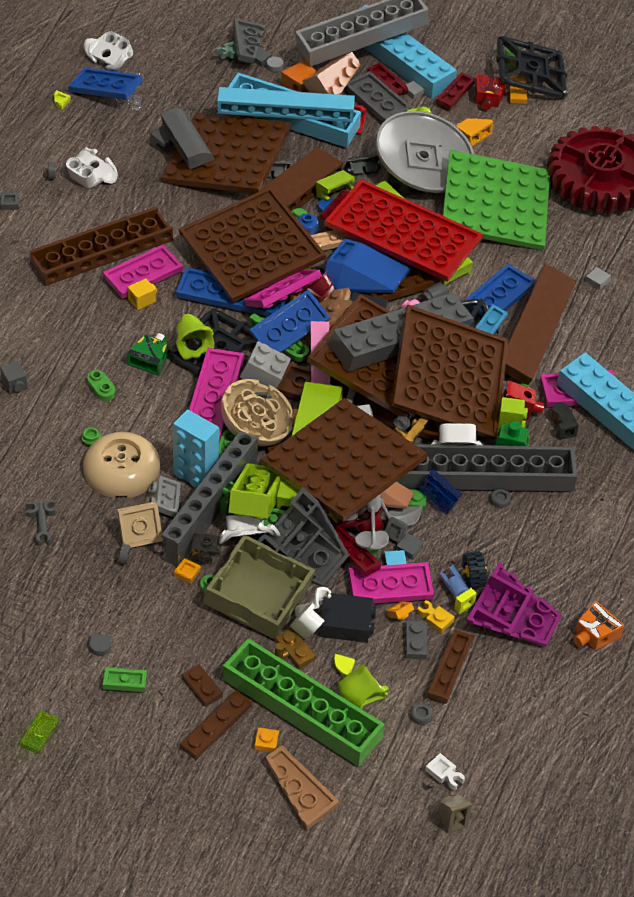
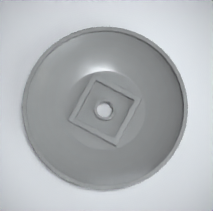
[376,111,474,193]

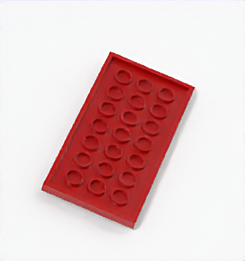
[324,179,483,282]

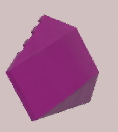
[466,562,562,647]

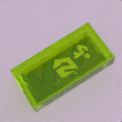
[20,710,59,754]

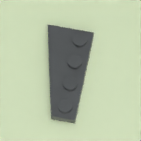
[233,18,265,63]

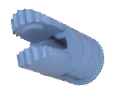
[439,565,469,600]

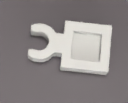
[425,753,465,790]

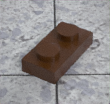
[182,664,223,707]

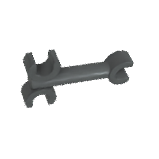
[27,499,56,546]

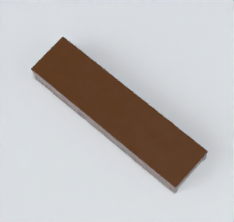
[261,147,343,211]
[30,206,174,286]
[505,263,576,385]

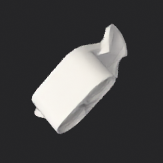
[84,31,133,71]
[66,147,118,188]
[432,423,482,445]
[219,515,280,544]
[290,587,331,640]

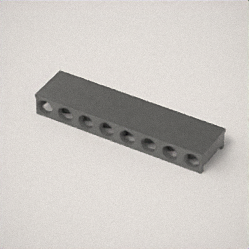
[161,430,258,567]

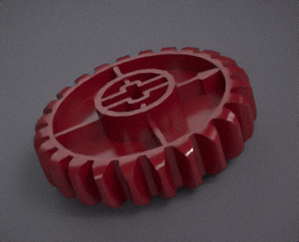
[547,126,634,214]

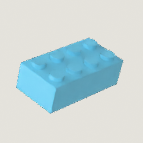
[173,409,219,488]

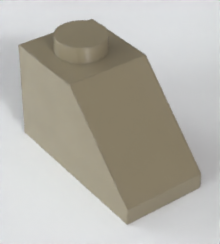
[437,795,472,833]

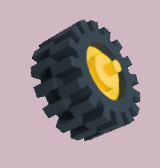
[462,551,487,589]

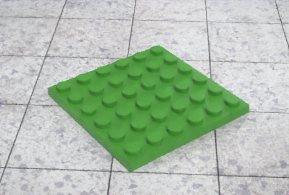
[442,150,550,250]

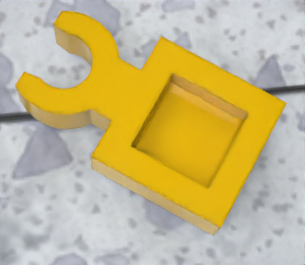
[417,600,455,634]

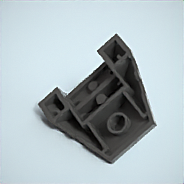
[258,488,350,586]

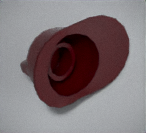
[297,270,334,299]
[338,507,383,534]

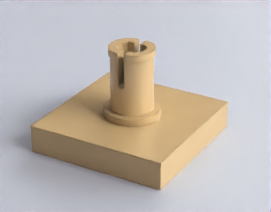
[117,501,163,548]

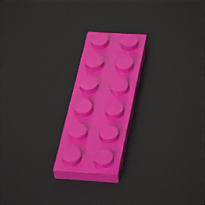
[189,348,244,441]

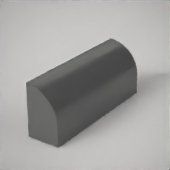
[160,108,215,169]

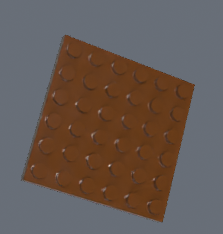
[161,113,291,194]
[179,187,326,303]
[307,294,409,419]
[391,305,508,440]
[261,398,427,522]

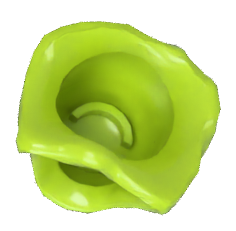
[176,314,214,360]
[338,663,389,709]

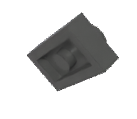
[406,620,427,660]

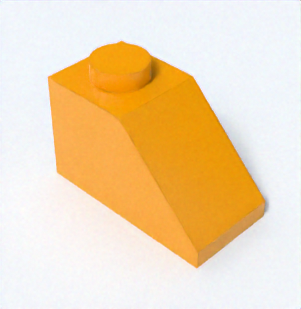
[456,119,494,146]

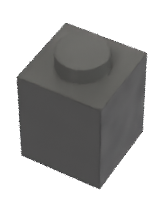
[0,360,27,394]

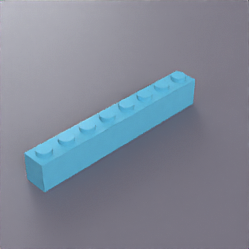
[218,87,355,122]

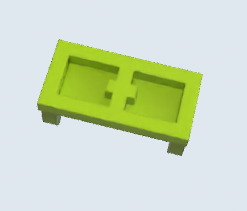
[316,170,355,201]

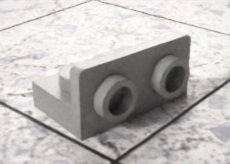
[148,475,181,517]

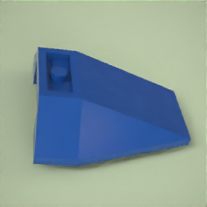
[324,239,410,293]

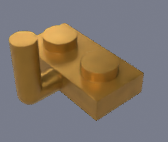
[393,416,429,443]
[275,628,316,669]

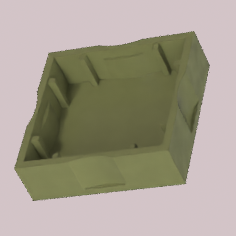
[203,534,315,640]

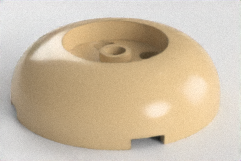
[221,379,294,447]
[83,432,160,498]

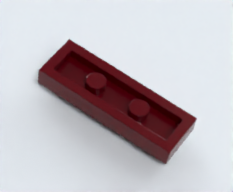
[436,72,476,110]

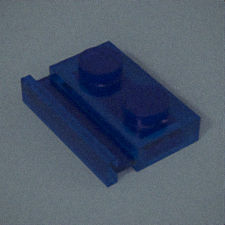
[419,469,463,514]

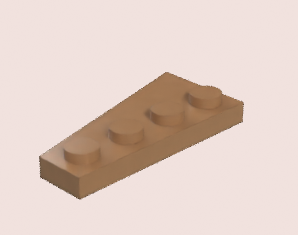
[266,745,339,830]

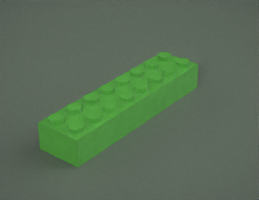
[223,638,385,767]

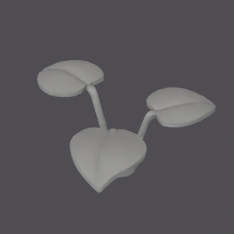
[335,495,423,549]

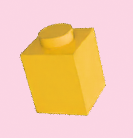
[128,279,157,310]

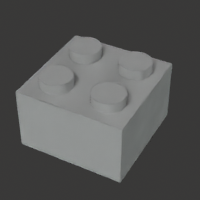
[240,341,291,388]

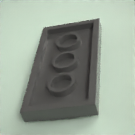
[344,71,412,122]

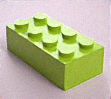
[229,463,281,520]

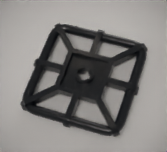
[496,35,567,99]
[168,308,257,380]

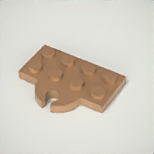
[302,288,354,349]

